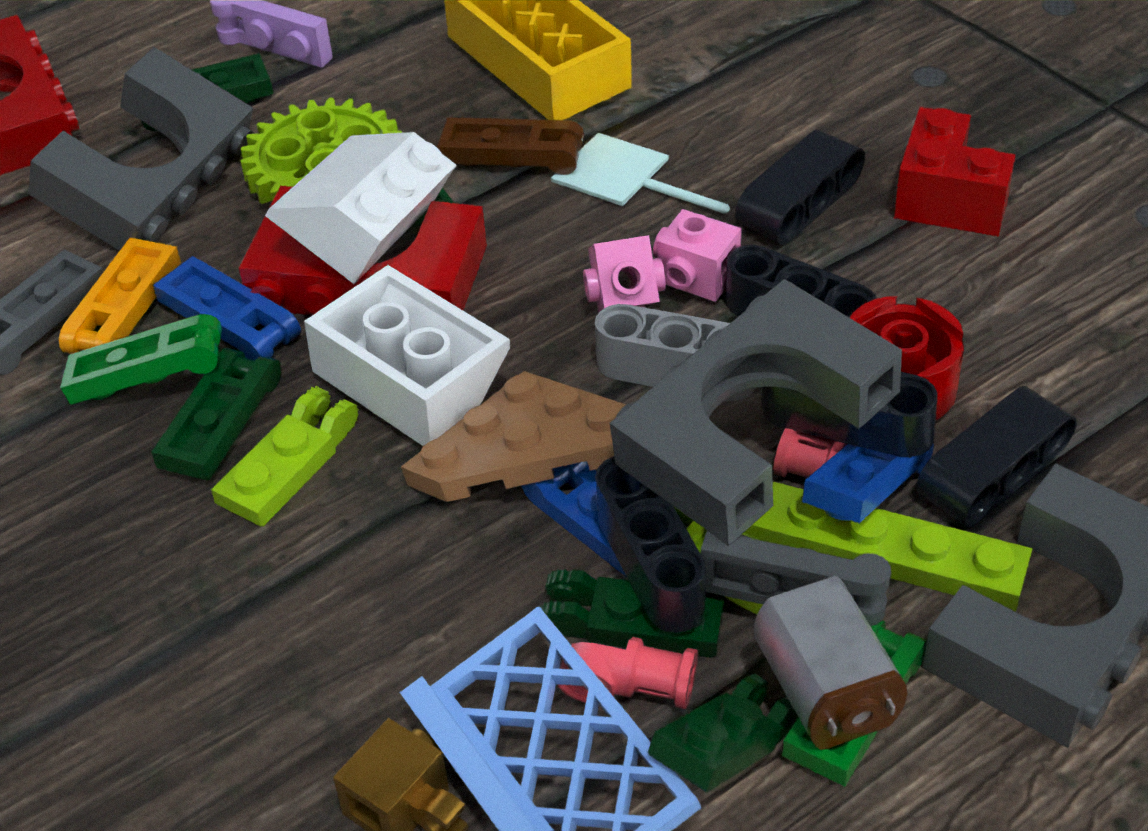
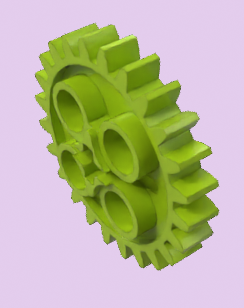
[240,97,402,204]

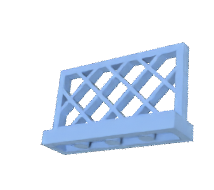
[400,606,701,831]

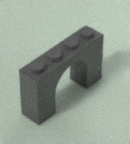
[28,47,254,251]
[610,279,902,546]
[922,464,1148,748]

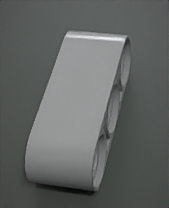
[595,304,755,401]

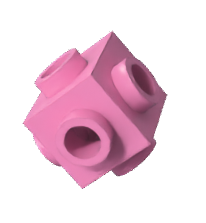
[653,209,741,302]
[583,235,666,313]

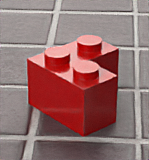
[894,107,1016,237]

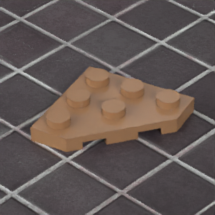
[401,371,627,502]

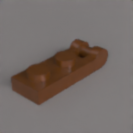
[437,117,584,175]

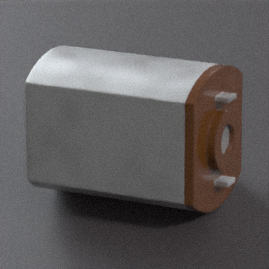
[754,576,908,750]

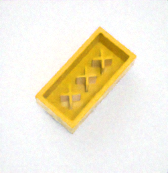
[444,0,632,120]

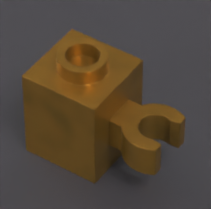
[333,718,469,831]

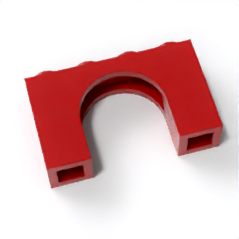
[0,15,80,175]
[239,185,487,315]

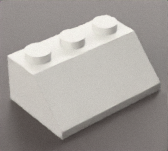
[265,132,456,284]
[304,265,510,446]

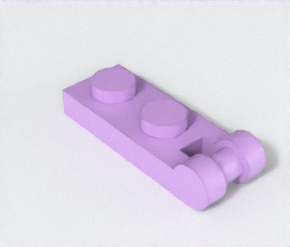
[210,0,333,68]

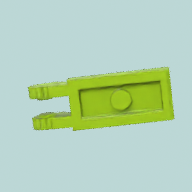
[211,386,359,527]

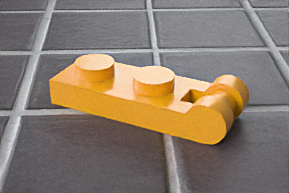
[59,237,181,354]

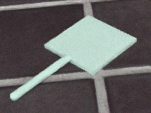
[551,133,730,214]

